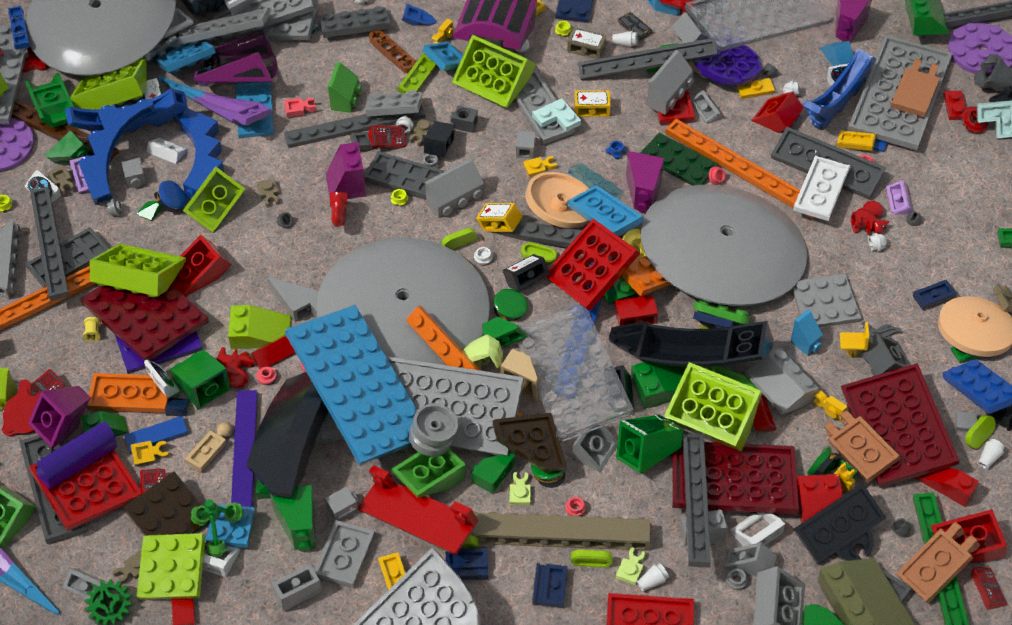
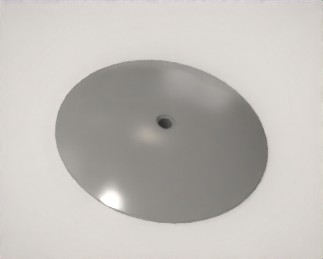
[26,0,176,76]
[641,184,807,306]
[316,237,490,365]

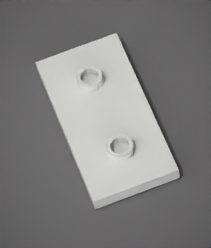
[793,156,850,221]

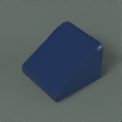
[165,398,189,416]

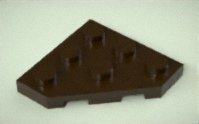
[492,413,567,473]

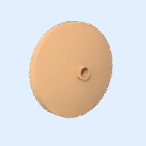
[525,172,590,229]
[938,296,1012,357]

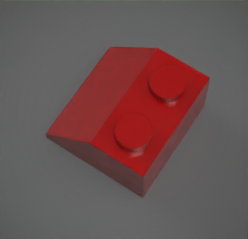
[751,91,804,132]

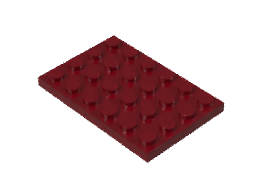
[80,285,209,361]
[841,363,959,488]
[672,441,799,514]

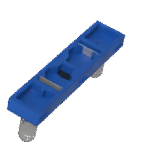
[8,6,30,58]

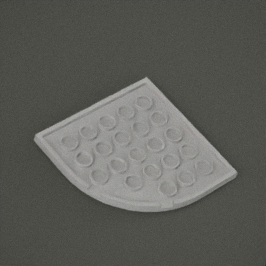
[353,548,481,625]

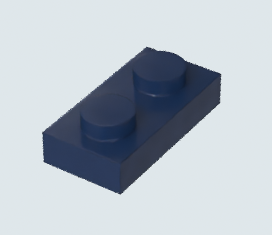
[913,279,956,310]

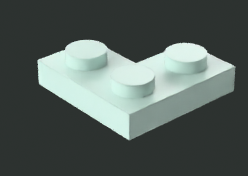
[532,98,581,132]
[977,100,1012,138]

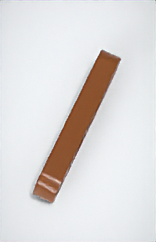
[369,30,415,73]

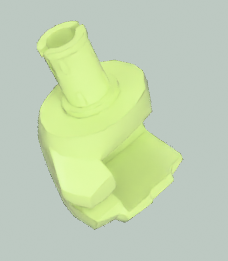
[463,335,503,370]

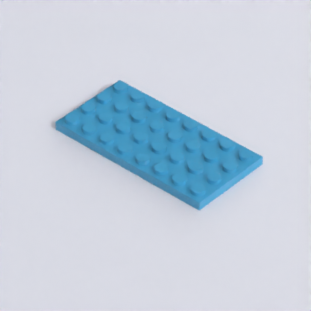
[285,305,417,466]

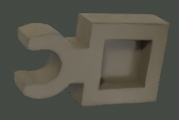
[409,119,433,146]
[48,166,75,196]
[257,178,279,208]
[993,284,1012,313]
[112,551,141,585]

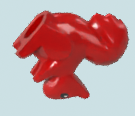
[330,192,348,227]
[850,201,889,235]
[216,347,255,388]

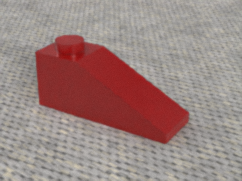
[915,468,979,507]

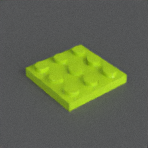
[137,533,206,600]

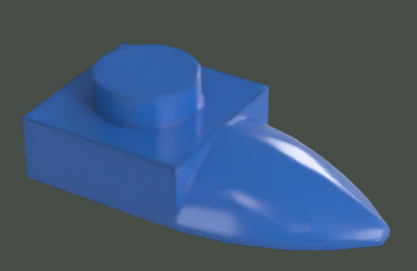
[402,4,437,26]

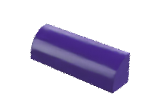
[37,421,117,489]

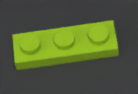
[397,53,437,93]

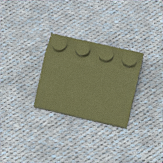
[817,558,915,625]

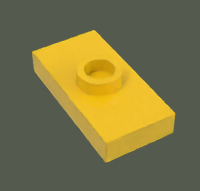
[736,78,775,99]
[837,131,876,151]

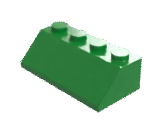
[905,0,948,36]

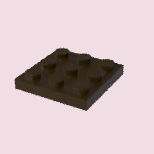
[123,471,210,536]

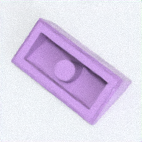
[886,180,913,215]

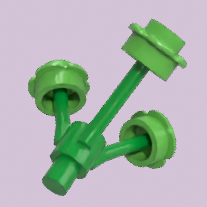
[191,499,243,557]

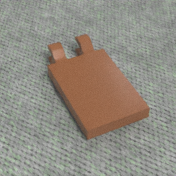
[890,58,940,118]
[824,410,900,483]
[896,522,980,604]

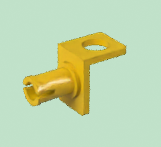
[840,322,869,357]

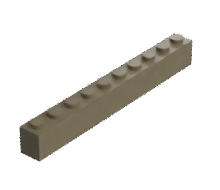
[470,511,650,551]

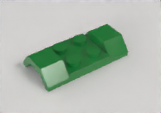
[25,73,74,128]

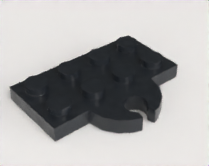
[793,483,886,564]

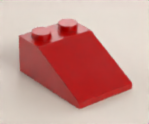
[171,234,232,297]
[797,474,842,523]
[931,509,1007,563]

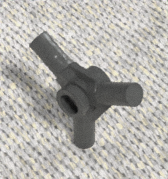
[144,35,179,61]

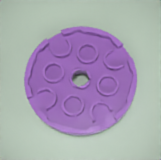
[948,23,1012,75]
[0,117,34,171]

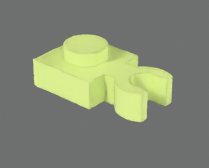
[510,472,531,506]
[616,547,645,586]

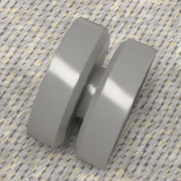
[409,403,458,457]

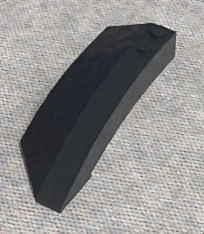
[608,321,774,367]
[247,372,329,498]

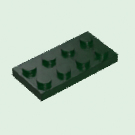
[640,132,719,186]

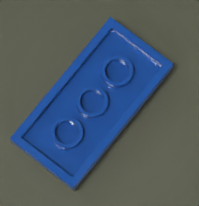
[943,359,1012,414]

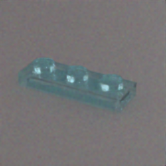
[568,163,622,198]

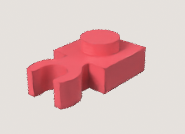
[284,98,316,117]

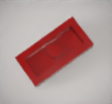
[943,91,966,120]

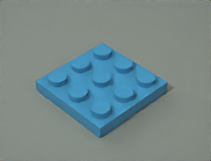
[153,40,216,73]

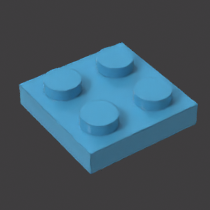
[422,41,463,71]
[205,505,255,548]

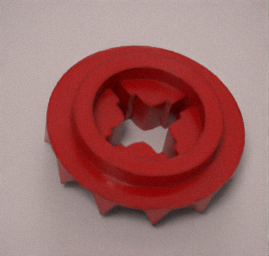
[961,106,988,134]

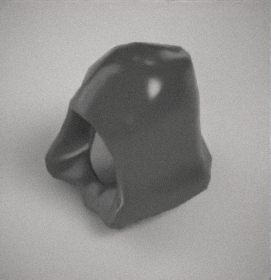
[974,54,1012,92]

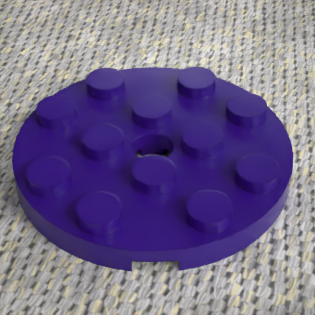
[693,38,762,85]

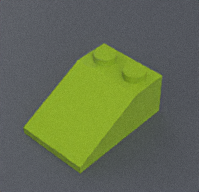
[183,167,245,233]
[228,305,291,349]

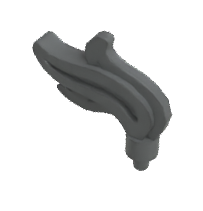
[862,321,902,339]

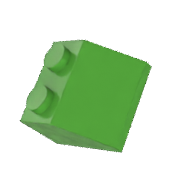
[328,62,362,113]

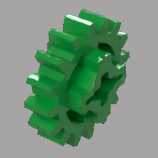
[84,579,133,625]

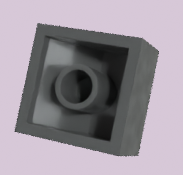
[862,333,911,376]

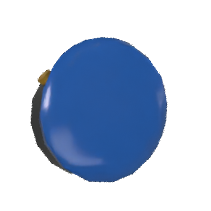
[154,180,187,213]

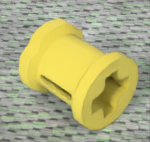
[83,317,101,341]

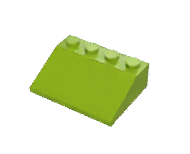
[451,35,537,108]
[70,58,147,110]
[90,243,186,297]
[664,362,762,452]

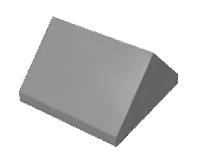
[572,415,618,472]

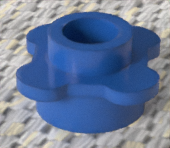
[606,141,627,159]

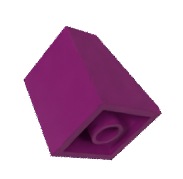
[835,0,872,43]
[326,142,366,199]
[626,151,664,213]
[28,386,91,448]

